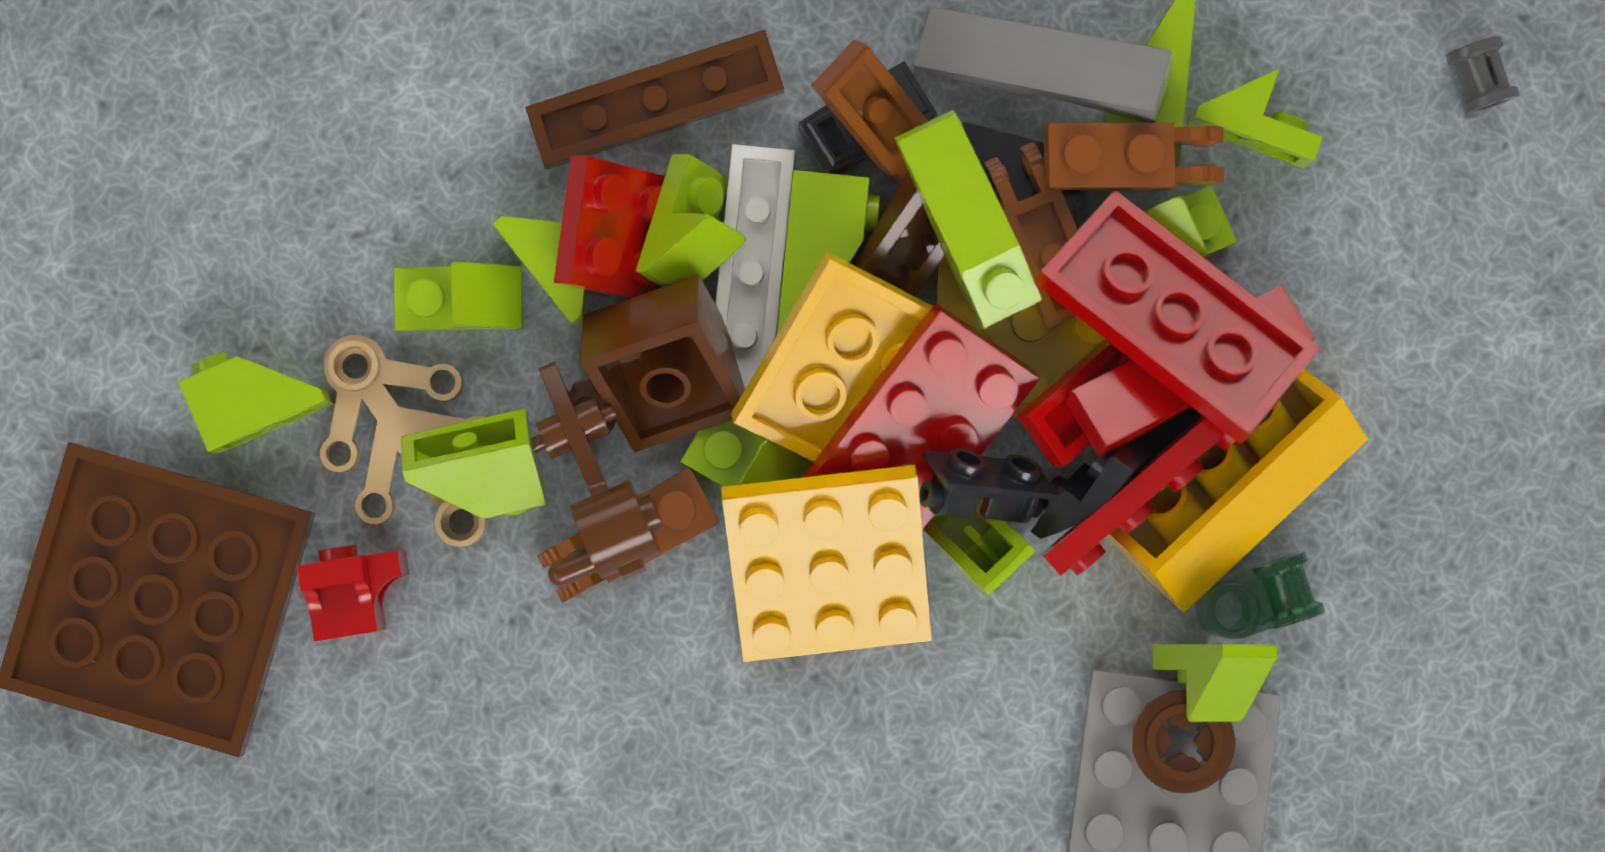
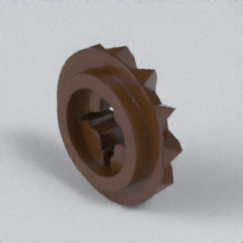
[1132,690,1235,794]

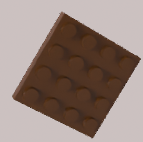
[0,442,316,757]

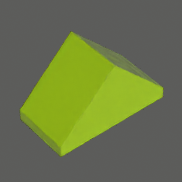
[492,216,590,327]
[923,498,1035,595]

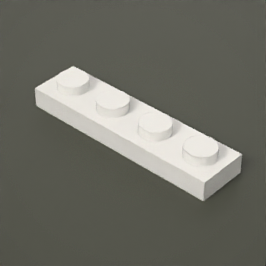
[716,144,796,389]

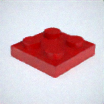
[553,156,665,299]

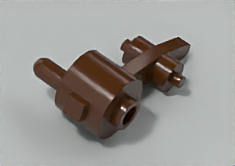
[531,361,665,587]

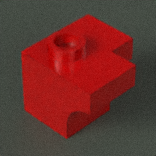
[296,545,410,642]

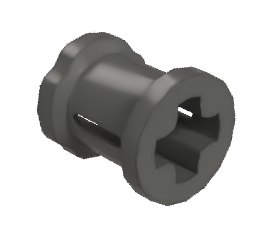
[1445,36,1520,115]

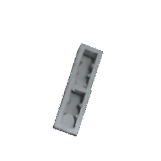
[913,7,1173,123]

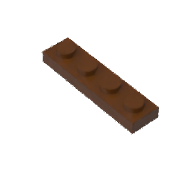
[525,29,785,170]

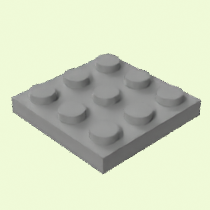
[1067,669,1282,852]

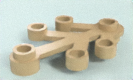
[319,335,488,547]

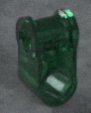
[1195,551,1325,639]

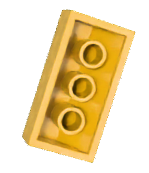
[1107,369,1368,613]

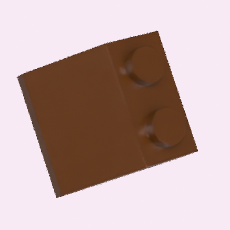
[580,274,745,452]

